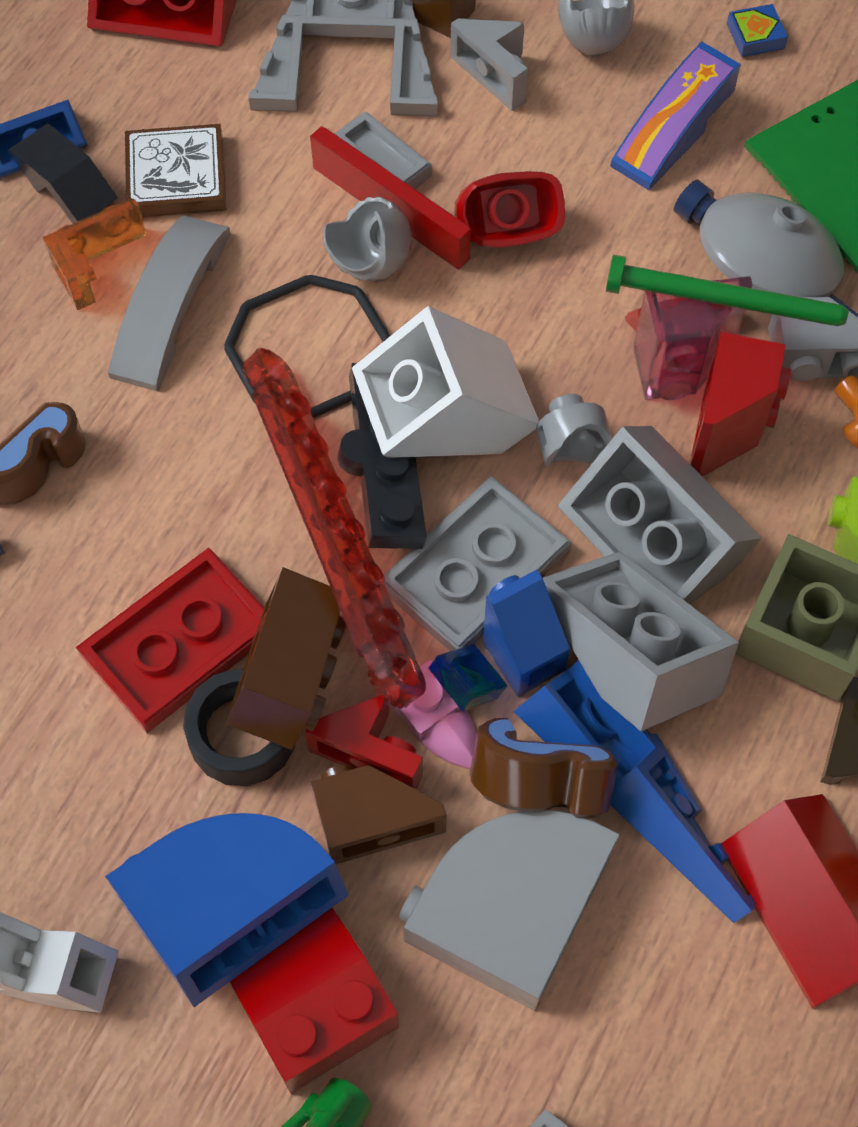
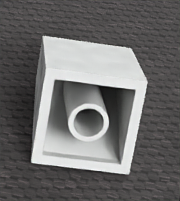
[352,306,539,458]

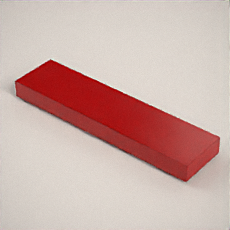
[310,126,471,270]

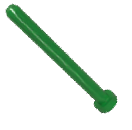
[606,254,849,327]

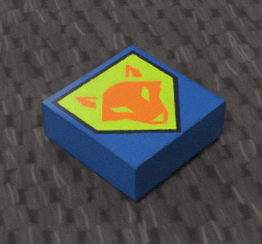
[727,4,788,57]

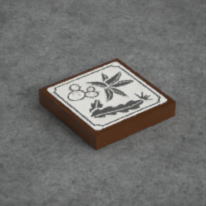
[125,124,226,218]

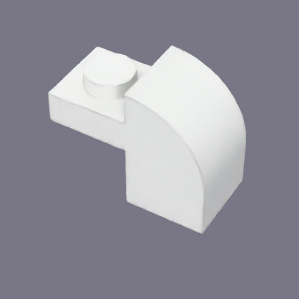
[0,912,119,1012]

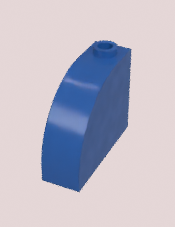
[105,813,349,1007]

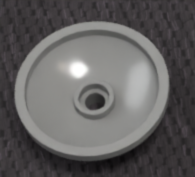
[700,192,844,297]

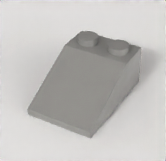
[543,551,739,731]

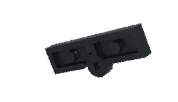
[337,363,427,549]

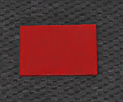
[76,547,264,733]

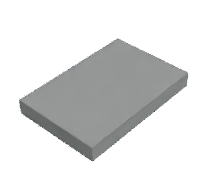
[378,476,571,658]

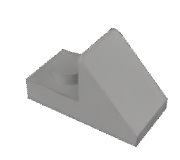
[451,19,528,111]

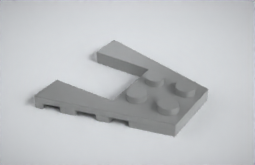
[248,0,438,116]

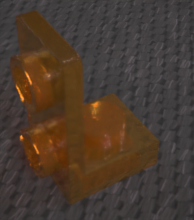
[43,198,146,310]

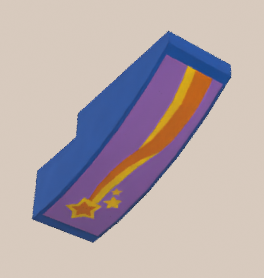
[610,41,741,190]

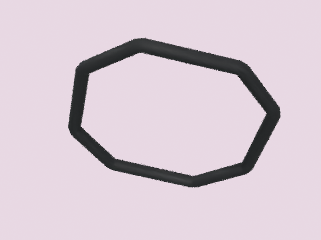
[224,275,391,419]

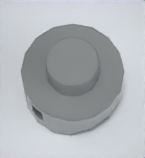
[536,394,613,467]

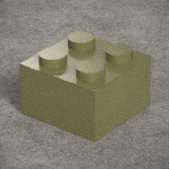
[735,534,858,701]

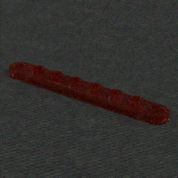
[242,348,426,709]

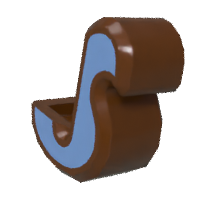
[0,402,86,504]
[469,718,619,818]

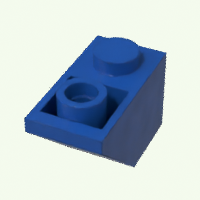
[483,569,570,697]

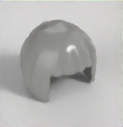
[558,0,635,55]
[323,197,411,281]

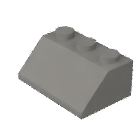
[557,426,762,604]

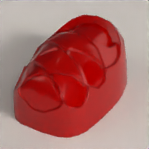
[454,171,565,247]

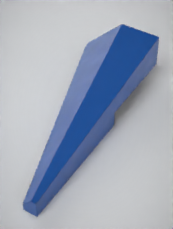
[513,660,756,923]

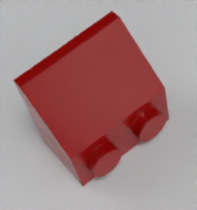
[690,332,791,477]

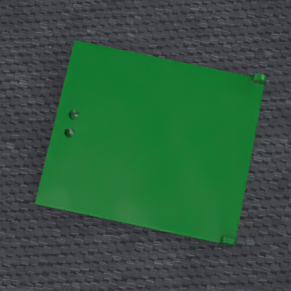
[744,80,858,272]

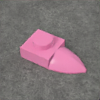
[385,659,477,769]

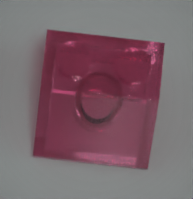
[633,276,753,400]

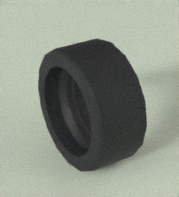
[183,669,295,786]

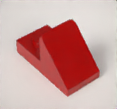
[305,694,423,790]

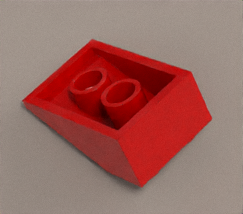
[230,907,399,1094]

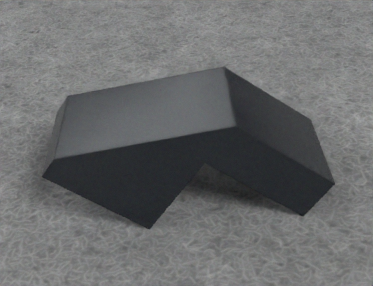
[8,123,118,228]

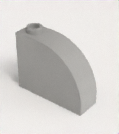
[399,810,619,1011]

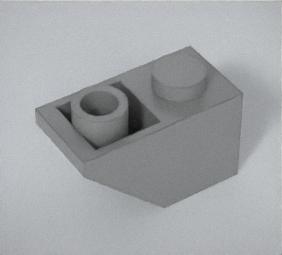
[768,297,858,381]

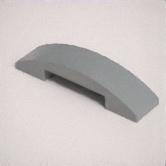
[108,215,230,391]

